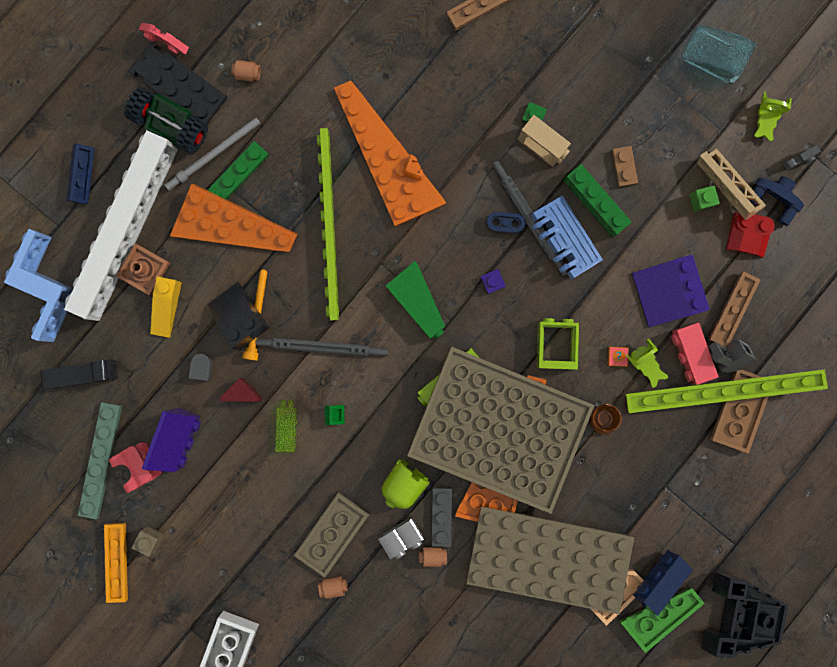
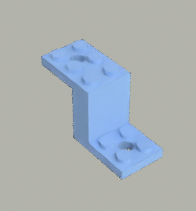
[4,229,74,342]

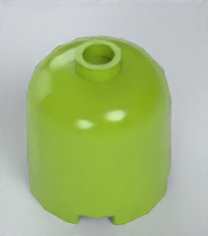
[381,459,430,509]

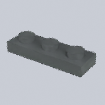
[432,487,452,547]

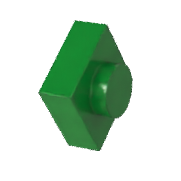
[522,102,547,123]
[325,405,345,425]

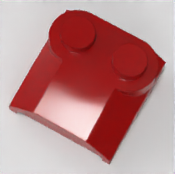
[726,212,775,258]

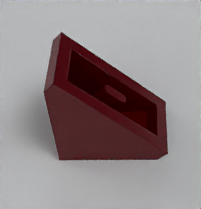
[220,378,262,402]

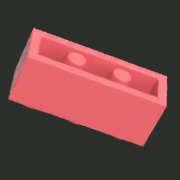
[672,323,718,385]

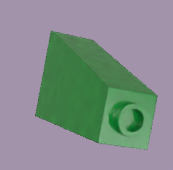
[386,261,445,339]

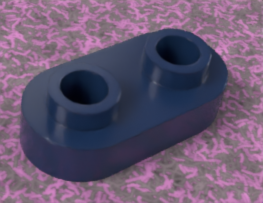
[486,212,525,234]

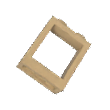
[517,115,571,167]

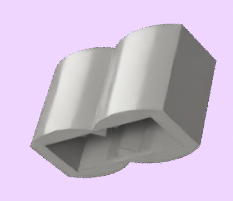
[378,517,424,559]

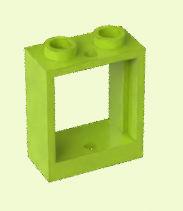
[536,318,579,370]

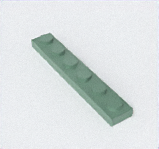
[78,402,122,520]

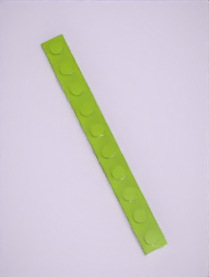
[317,128,339,321]
[625,369,828,413]

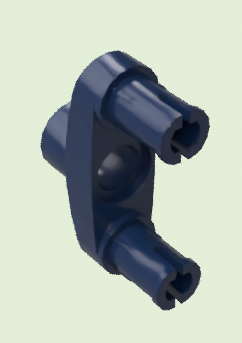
[749,176,804,226]

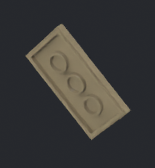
[294,492,369,578]

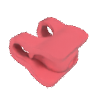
[109,442,162,493]

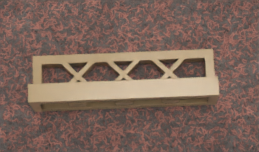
[697,149,766,220]

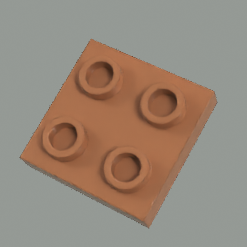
[116,243,170,296]

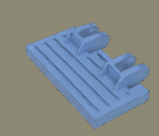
[531,196,603,280]

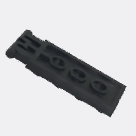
[129,42,228,124]

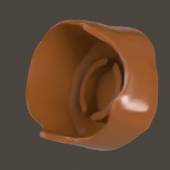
[589,404,622,435]

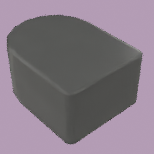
[189,354,213,381]

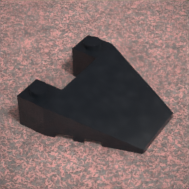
[701,572,788,658]

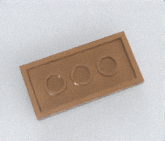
[710,369,769,454]

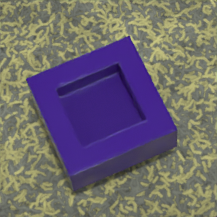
[480,269,506,294]

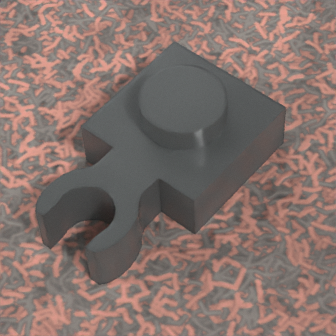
[783,145,821,170]

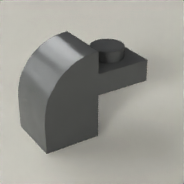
[709,339,756,373]

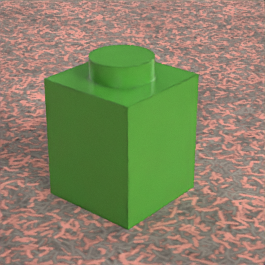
[689,185,720,212]

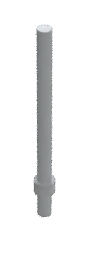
[164,117,261,191]

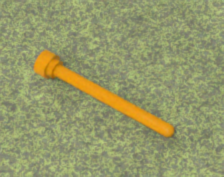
[242,269,267,361]

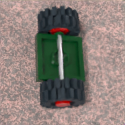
[124,87,209,154]

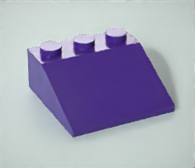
[632,254,710,327]
[142,408,201,472]

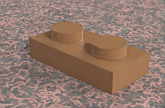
[611,146,638,187]

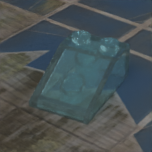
[682,25,757,84]

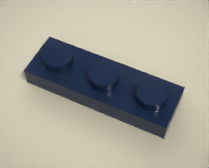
[66,143,95,205]

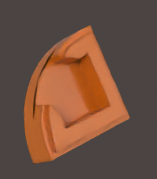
[403,154,423,180]

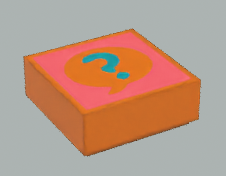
[607,347,629,367]

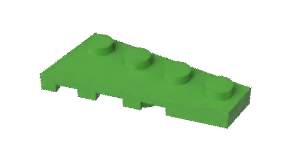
[619,587,705,653]

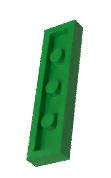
[208,141,269,200]

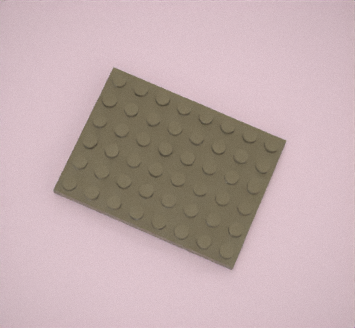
[407,347,595,514]

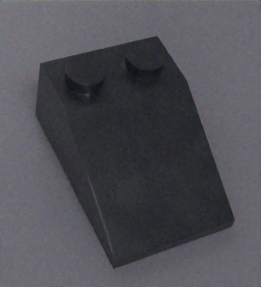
[208,282,270,351]

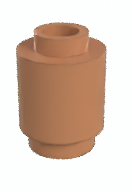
[231,60,261,82]
[419,547,447,567]
[318,576,348,599]

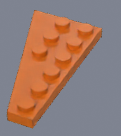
[170,184,298,252]

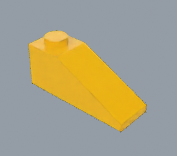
[150,277,182,338]

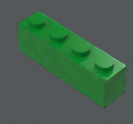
[563,164,632,238]

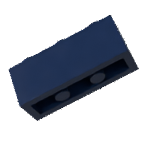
[633,550,693,616]

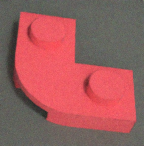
[138,23,189,55]

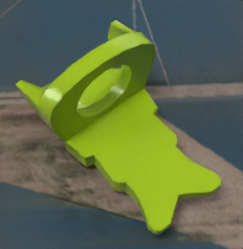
[754,91,792,141]
[626,339,668,388]

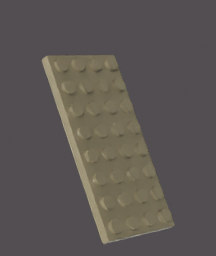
[466,506,634,614]

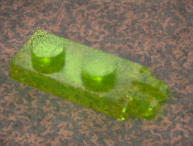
[275,400,297,452]

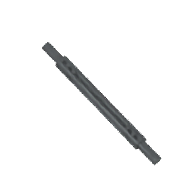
[492,160,569,276]
[255,338,388,357]

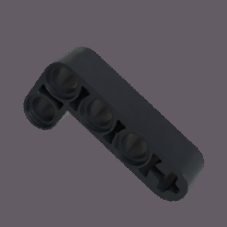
[40,360,118,390]

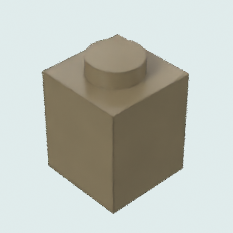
[132,526,164,557]

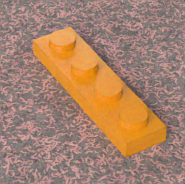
[104,523,128,603]

